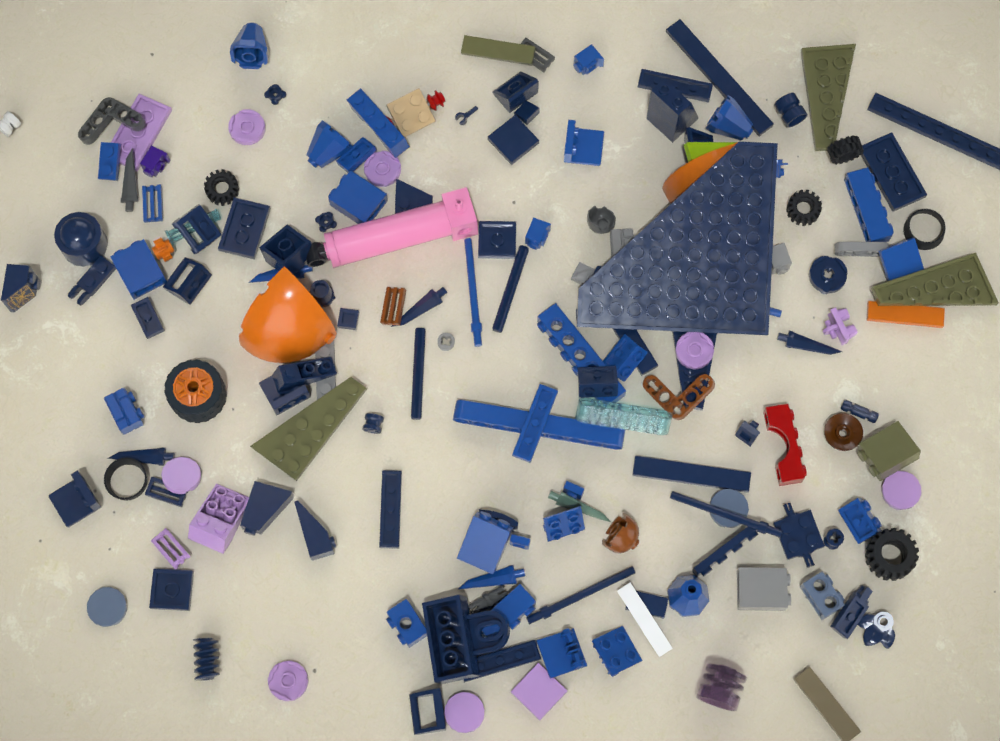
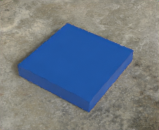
[878,237,924,282]

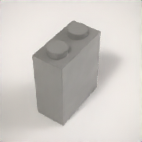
[737,567,791,611]

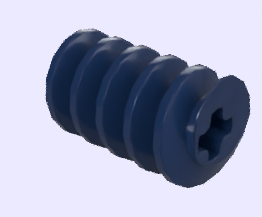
[193,638,220,681]

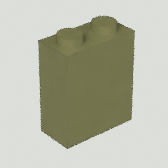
[857,421,921,481]

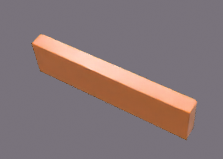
[867,301,945,328]

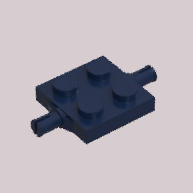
[773,503,825,568]

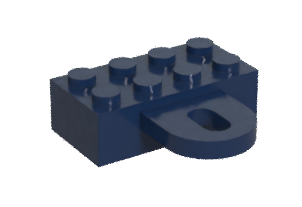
[422,595,510,684]

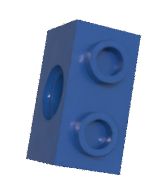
[386,599,427,648]

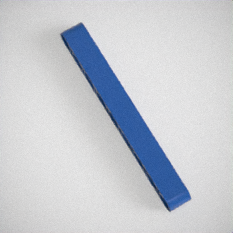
[453,400,625,450]

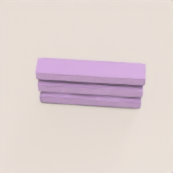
[151,528,191,570]

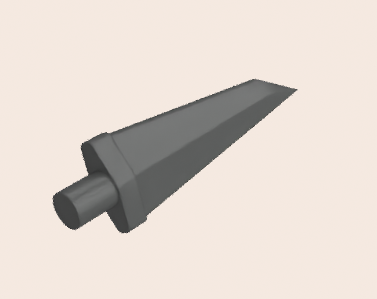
[121,148,138,212]

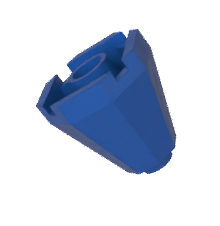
[230,23,268,69]
[706,95,753,140]
[306,120,353,168]
[667,575,709,617]

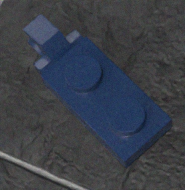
[830,585,873,639]

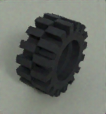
[827,135,864,165]
[204,169,239,206]
[786,190,822,226]

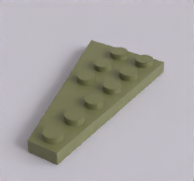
[801,44,856,151]
[871,253,999,306]

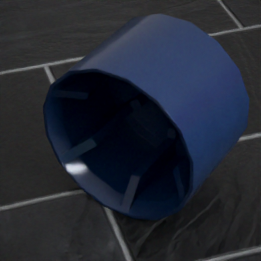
[54,212,108,267]

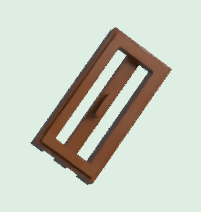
[380,287,406,326]

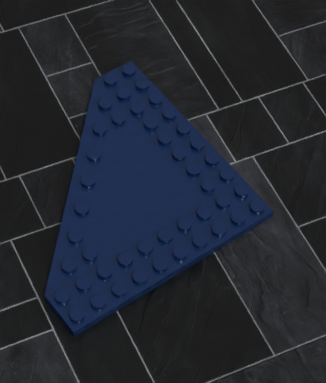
[577,141,778,335]

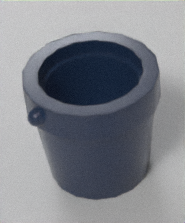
[309,280,335,308]

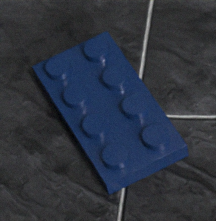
[861,132,927,212]

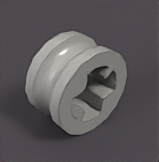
[438,333,455,351]

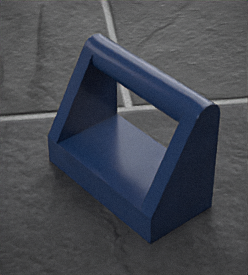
[163,257,212,305]
[409,688,446,735]

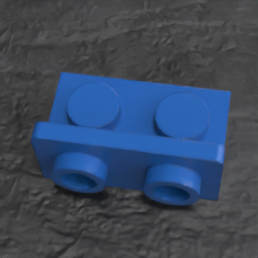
[603,334,648,382]
[838,498,882,544]

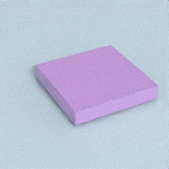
[511,663,567,721]

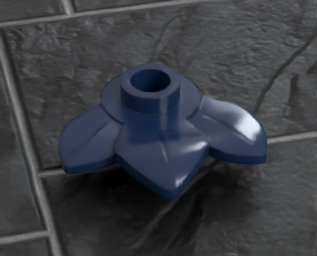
[858,611,895,649]

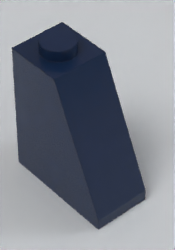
[240,481,294,536]

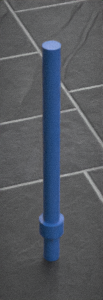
[464,238,482,347]

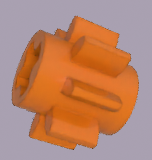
[151,238,174,262]

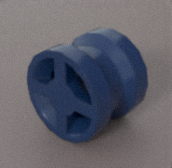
[362,413,384,434]

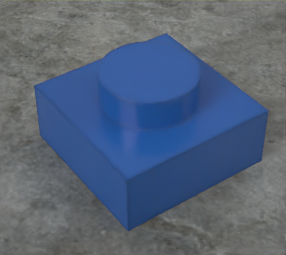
[563,481,585,500]

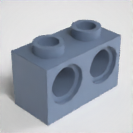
[800,571,845,620]

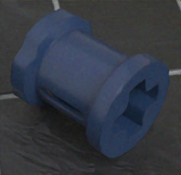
[823,529,844,550]

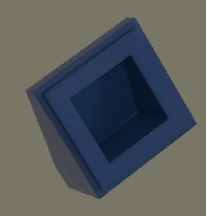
[514,101,540,125]

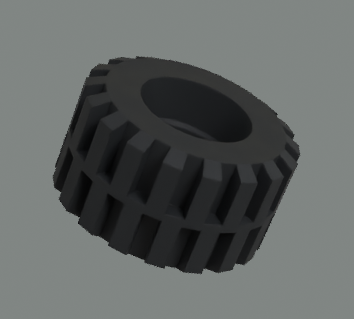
[865,528,919,581]

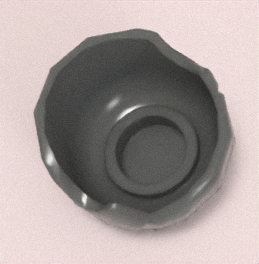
[587,206,616,234]

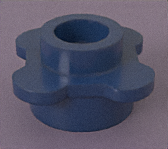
[264,84,286,105]
[315,212,337,232]

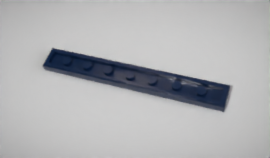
[666,19,774,136]
[867,93,1000,170]

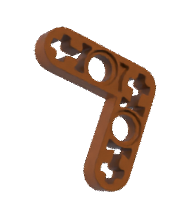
[643,374,715,420]

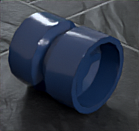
[774,93,808,128]

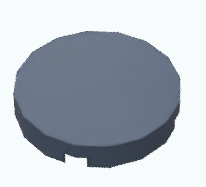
[710,489,749,528]
[87,587,127,627]

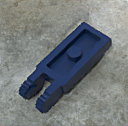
[68,256,116,306]

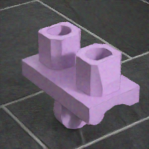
[823,307,858,345]

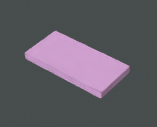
[111,94,172,171]

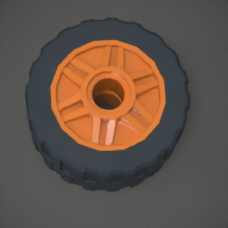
[164,359,227,423]

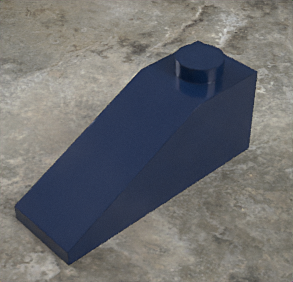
[294,501,336,561]

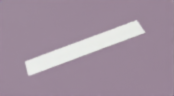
[617,583,673,657]

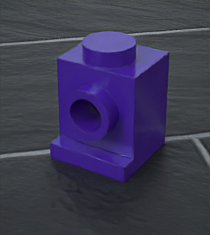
[140,145,171,177]

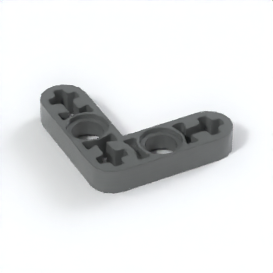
[78,97,146,145]

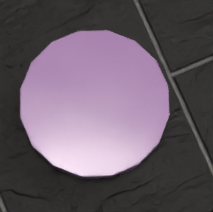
[229,109,265,145]
[364,151,401,187]
[675,332,714,369]
[161,457,201,494]
[881,471,921,510]
[268,660,308,701]
[444,692,485,733]

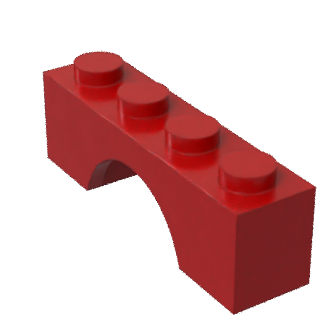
[763,404,807,486]

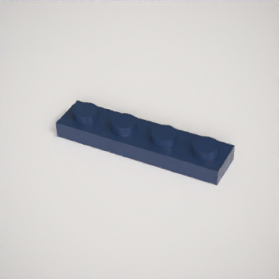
[692,527,759,577]

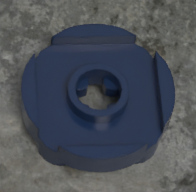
[809,256,848,294]

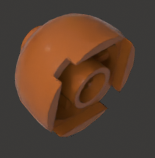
[602,513,639,554]

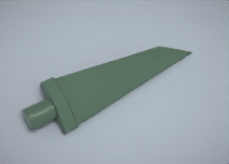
[548,491,612,523]

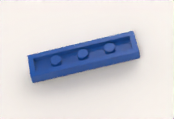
[512,384,558,463]

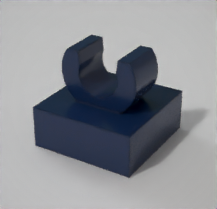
[735,420,760,447]

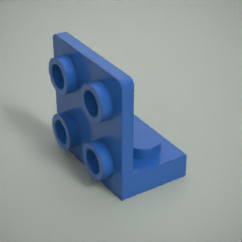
[564,119,604,166]

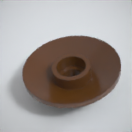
[824,413,863,451]

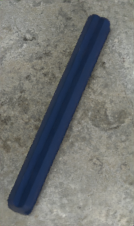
[492,245,529,333]
[411,328,426,420]

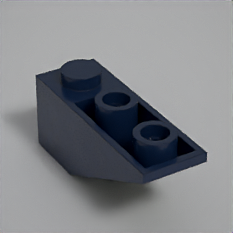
[272,357,337,392]

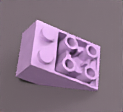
[188,483,249,554]

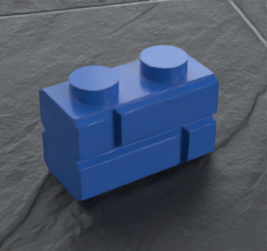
[104,388,145,435]

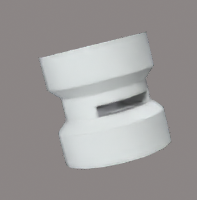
[0,111,21,137]

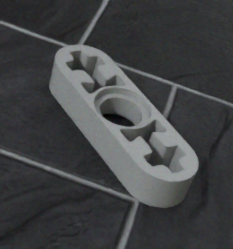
[834,242,889,257]

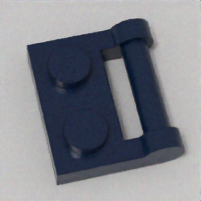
[172,204,222,254]

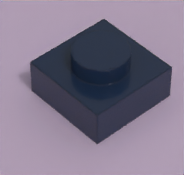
[337,308,360,331]

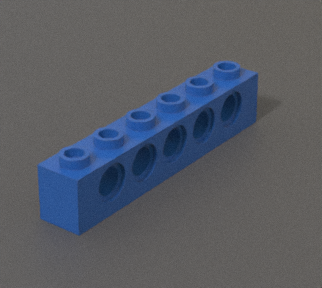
[537,303,626,409]

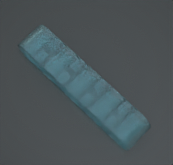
[575,398,673,435]

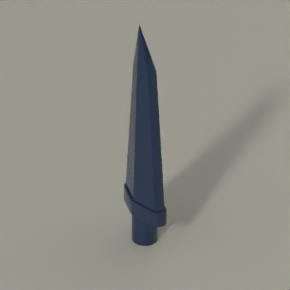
[391,287,447,327]
[777,330,842,355]
[108,448,175,466]

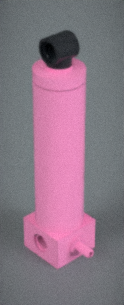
[306,187,478,268]

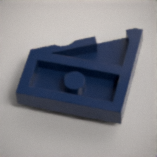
[395,179,433,214]

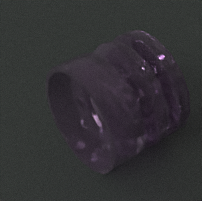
[696,664,747,711]

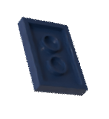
[218,197,271,260]

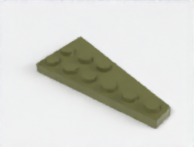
[250,377,367,481]

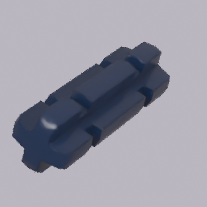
[841,400,879,423]

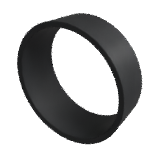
[903,209,946,250]
[104,458,147,501]

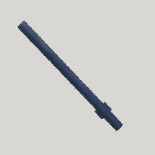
[670,491,783,538]
[526,566,636,625]

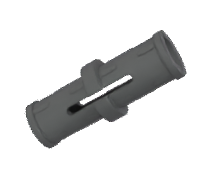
[468,585,508,614]

